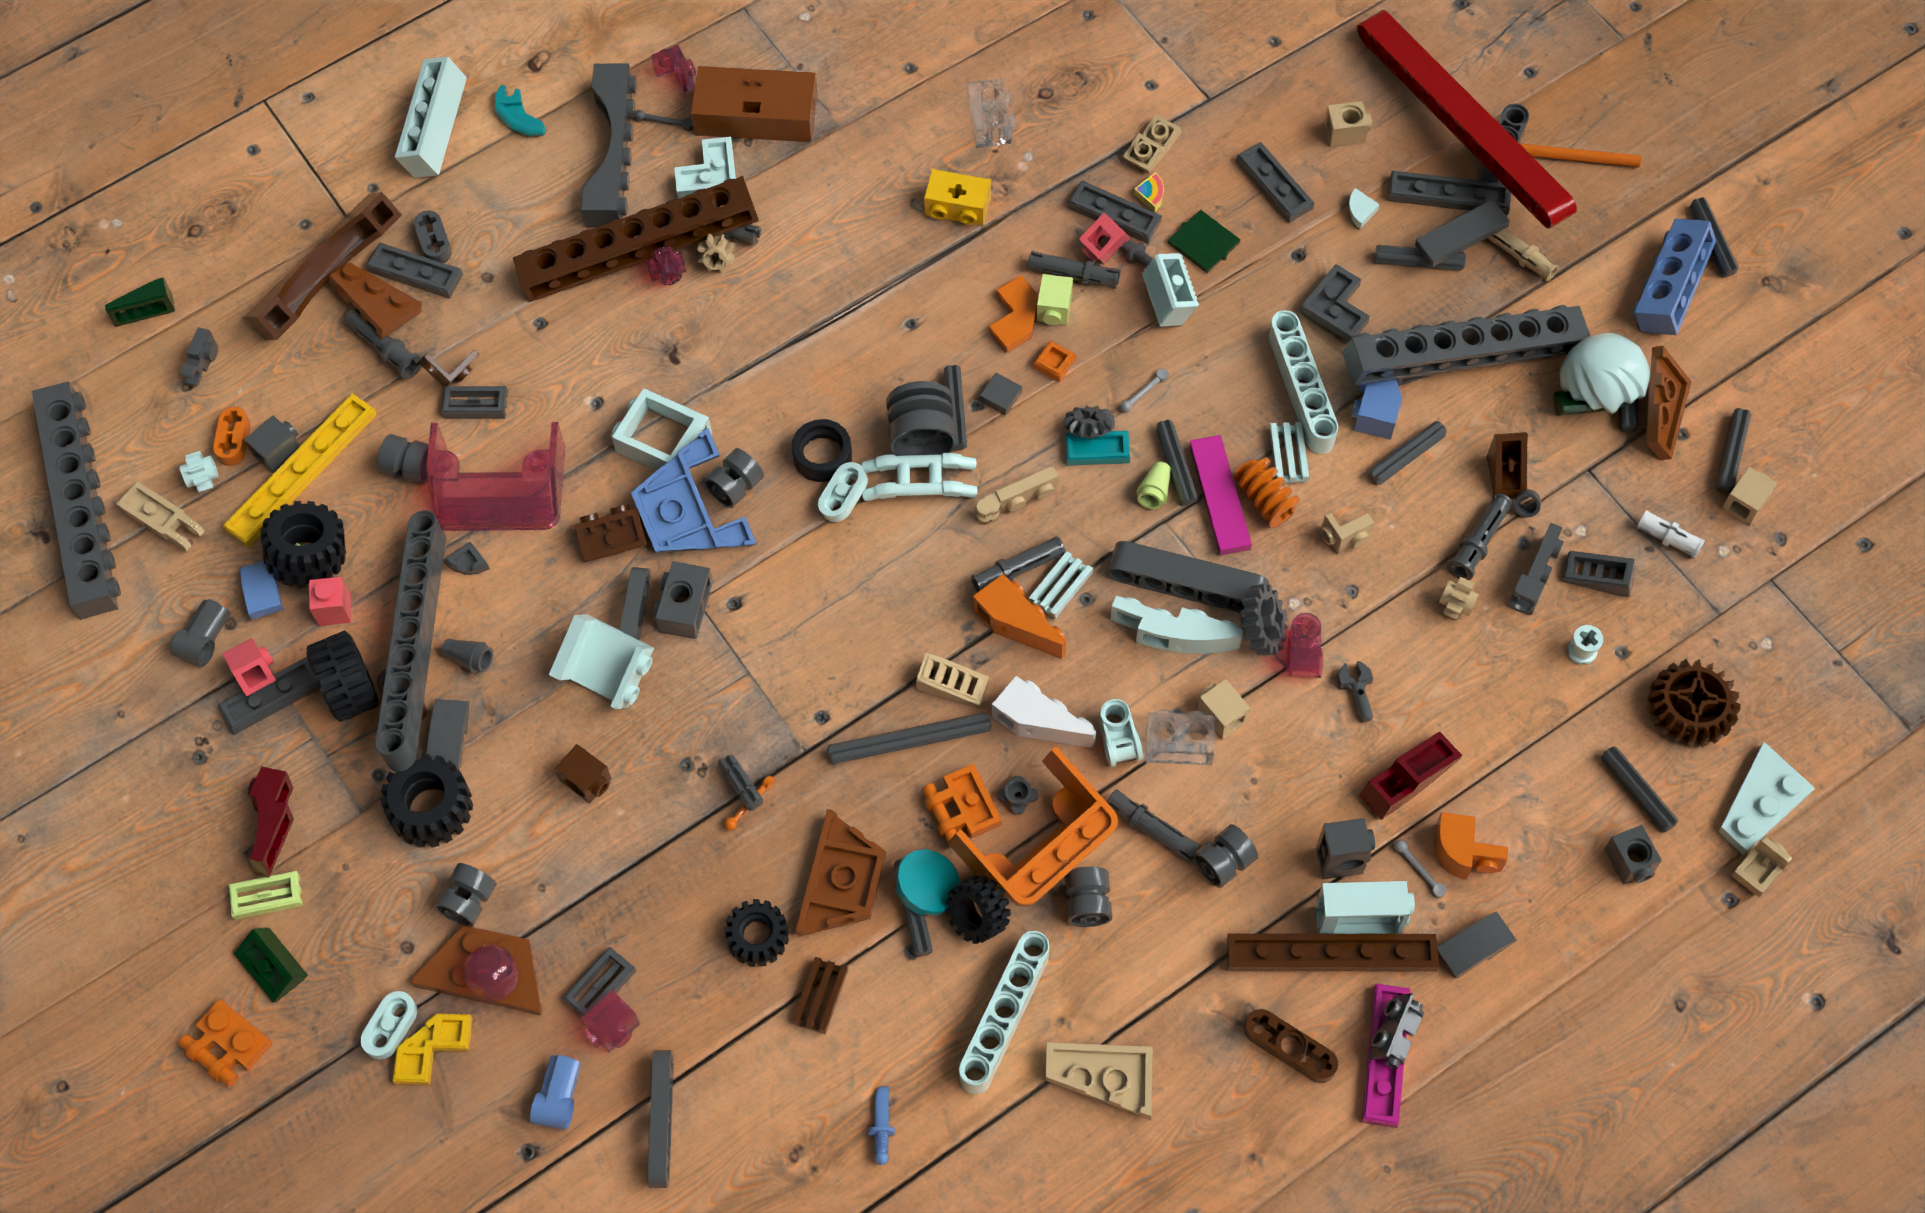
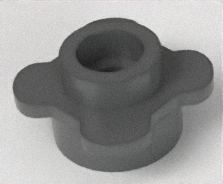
[998,776,1038,815]

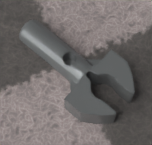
[1337,661,1373,722]

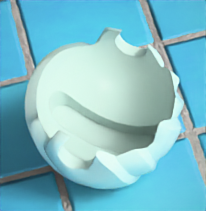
[1560,333,1650,414]

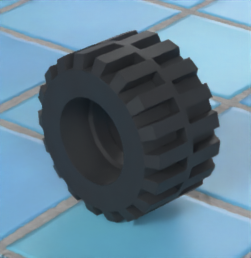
[261,501,346,587]
[306,630,378,722]
[380,754,473,847]

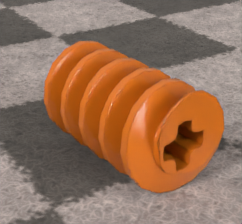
[1233,458,1300,528]

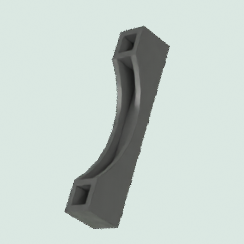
[581,63,637,228]

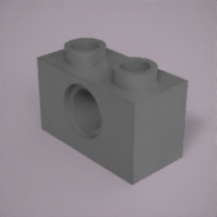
[652,561,713,639]
[1316,818,1375,879]

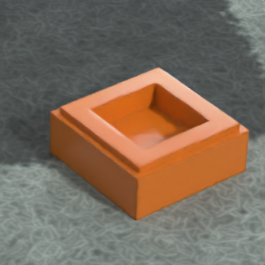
[1033,340,1076,382]

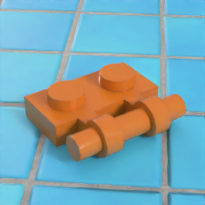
[922,763,1002,848]
[178,999,273,1087]

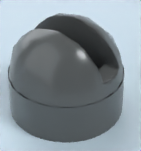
[1514,489,1541,517]

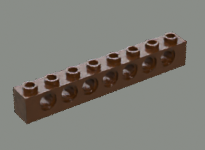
[513,176,759,302]

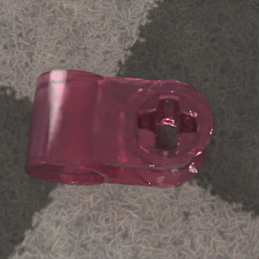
[1286,613,1323,678]

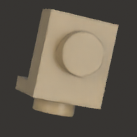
[1321,513,1375,554]
[1731,836,1792,898]

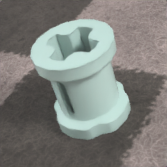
[1567,625,1603,665]

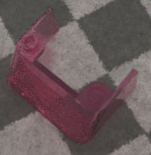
[427,422,566,531]

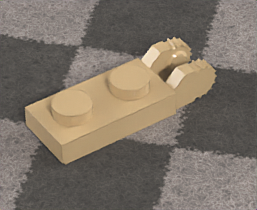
[975,466,1059,525]
[116,481,205,551]

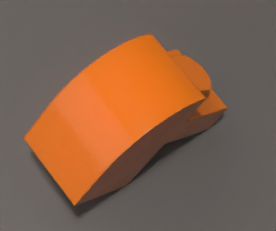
[1435,812,1508,879]

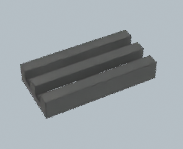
[442,386,508,419]
[562,947,636,1023]

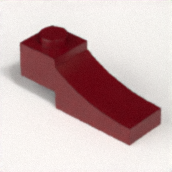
[248,766,294,878]

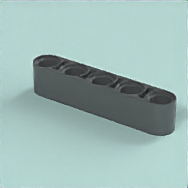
[1107,541,1269,613]

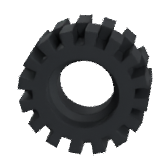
[945,875,1011,944]
[725,899,789,967]

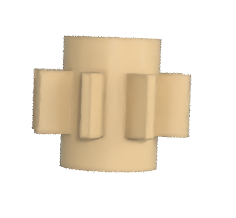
[697,233,735,272]
[1438,577,1479,620]

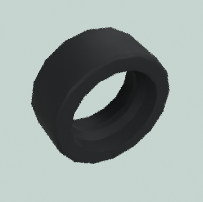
[792,419,852,482]

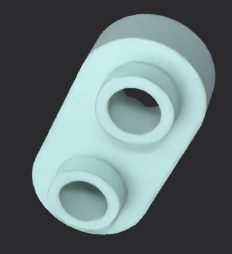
[818,462,868,522]
[361,991,417,1060]

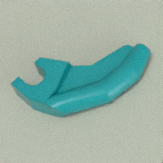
[495,85,546,136]

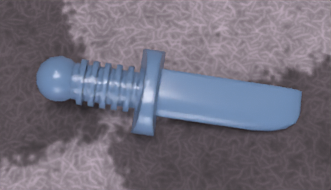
[868,1086,895,1165]

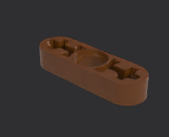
[1244,1009,1338,1083]

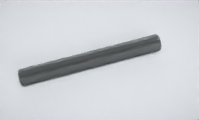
[828,712,991,764]

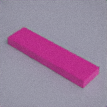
[1189,435,1252,555]
[1361,983,1410,1128]

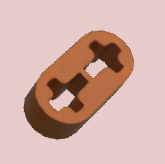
[213,406,250,466]

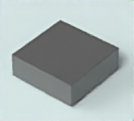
[980,373,1022,415]

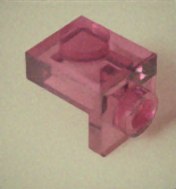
[651,45,696,92]

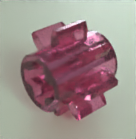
[647,247,686,285]

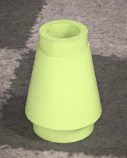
[1137,462,1171,510]

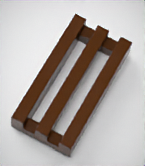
[792,957,848,1034]

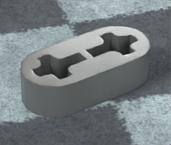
[414,210,452,263]

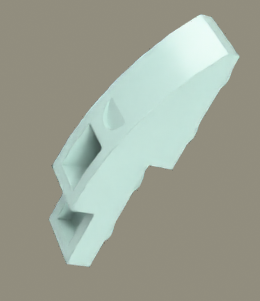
[1110,595,1244,654]

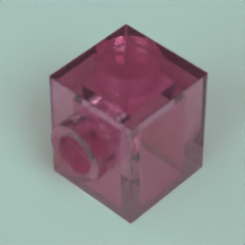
[581,990,640,1052]

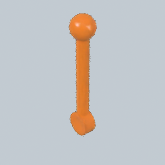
[724,775,775,830]

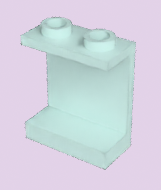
[549,614,654,709]

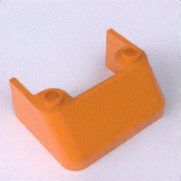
[948,746,1118,907]

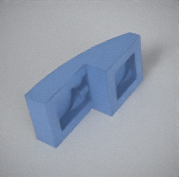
[240,561,284,620]

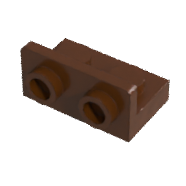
[574,504,647,562]

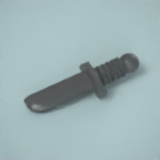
[1121,239,1153,268]

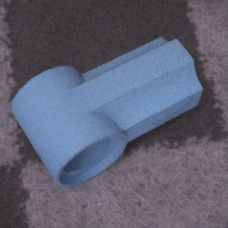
[530,1055,581,1130]

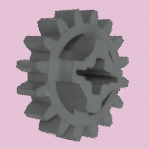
[1241,584,1288,656]

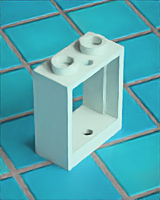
[611,388,712,471]
[1315,881,1415,934]

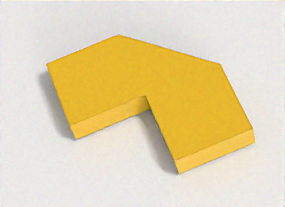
[393,1014,473,1085]

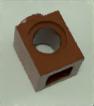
[555,744,612,803]

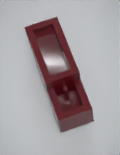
[1359,732,1463,820]

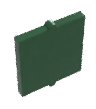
[1168,210,1241,274]

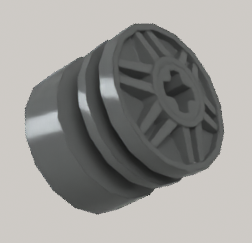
[886,381,957,456]

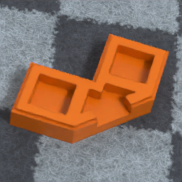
[989,275,1039,353]

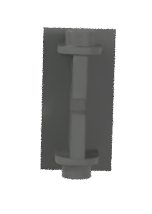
[1368,993,1424,1069]

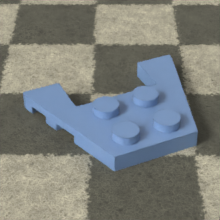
[631,428,757,553]

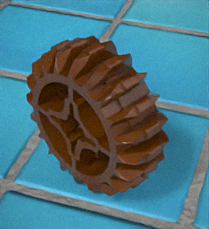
[1647,659,1741,748]

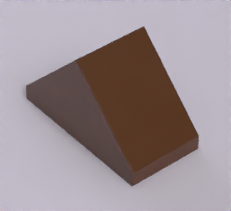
[1486,432,1528,496]

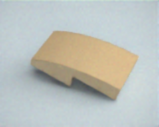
[1123,114,1181,173]

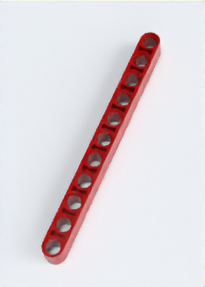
[1357,10,1577,229]

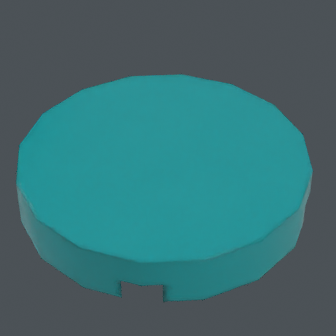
[894,849,961,916]

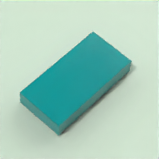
[1065,430,1130,466]

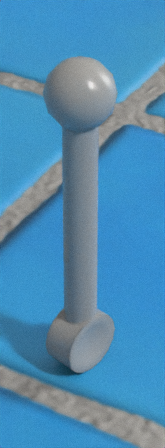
[1120,369,1169,412]
[1394,840,1447,898]

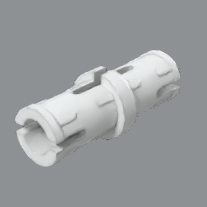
[1637,510,1705,558]

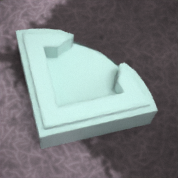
[1349,188,1380,229]

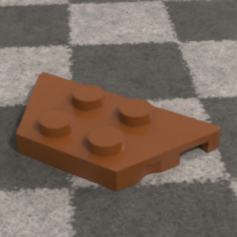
[795,809,886,936]
[411,925,543,1015]

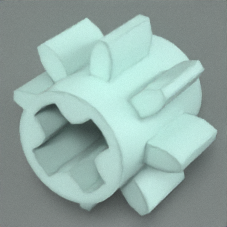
[179,451,219,492]

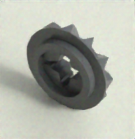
[1064,405,1115,438]

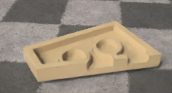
[1045,1042,1153,1120]

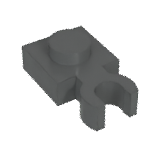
[180,327,218,387]

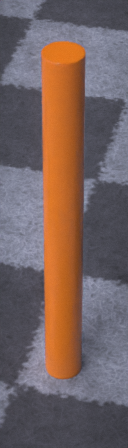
[1520,143,1641,167]

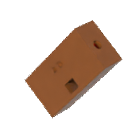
[691,66,818,142]

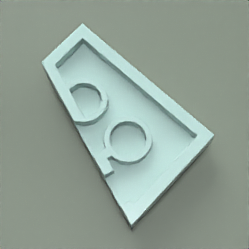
[1718,742,1815,856]

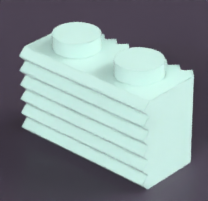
[1142,253,1199,327]

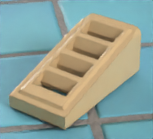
[916,653,989,708]

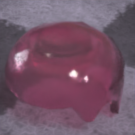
[462,944,519,1002]

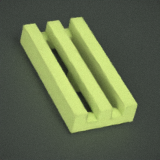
[229,871,303,920]

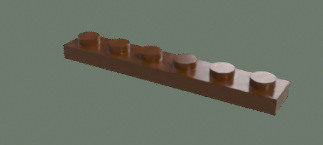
[1227,934,1439,971]

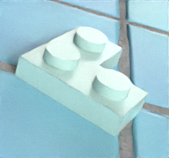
[674,136,736,199]

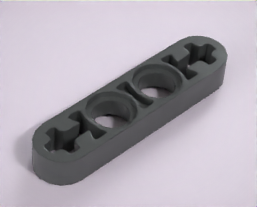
[648,1050,674,1188]

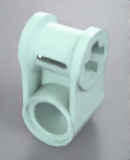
[1099,699,1143,767]

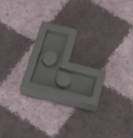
[1300,264,1370,342]

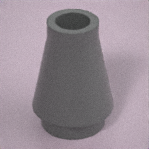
[442,638,493,673]

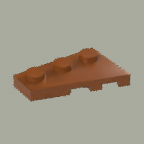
[329,262,422,339]
[1646,346,1691,460]

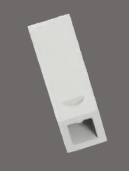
[992,676,1096,748]

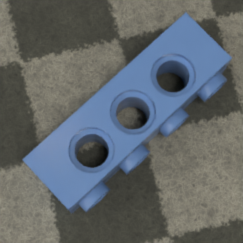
[1633,219,1716,335]

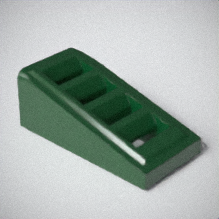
[105,277,175,327]

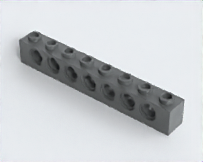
[1343,305,1590,386]
[32,381,121,620]

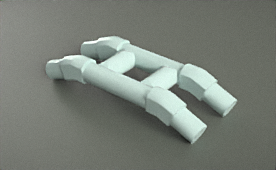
[862,453,977,502]

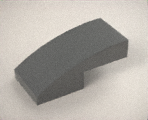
[426,699,470,767]
[1437,911,1517,978]

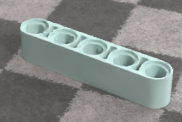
[1269,310,1338,454]
[959,931,1050,1095]

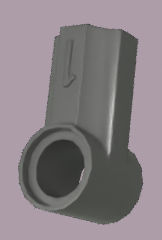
[170,599,230,667]

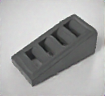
[1563,551,1636,597]

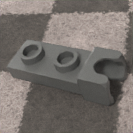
[1508,523,1564,615]

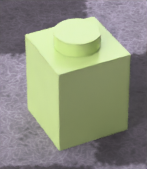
[1037,274,1073,325]

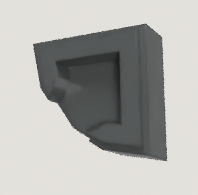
[444,542,490,575]

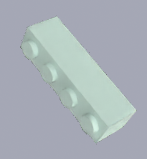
[395,57,467,178]

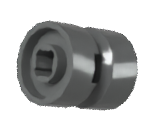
[377,434,436,484]
[704,448,764,508]
[1193,824,1258,888]
[434,863,497,927]
[1064,866,1112,927]

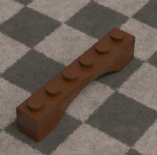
[244,192,402,340]

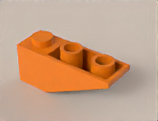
[973,574,1067,659]

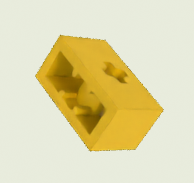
[924,169,991,226]

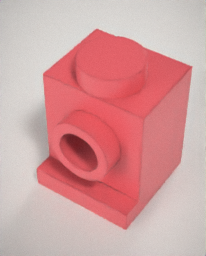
[1079,213,1131,264]

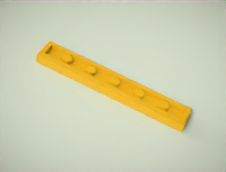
[222,393,377,548]

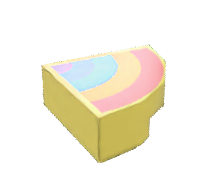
[1134,172,1164,212]

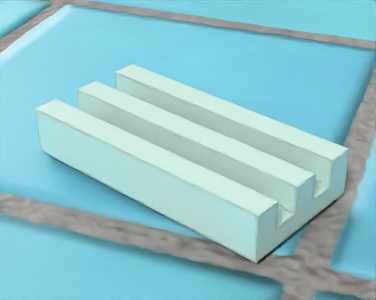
[1269,422,1309,483]
[1029,551,1093,619]

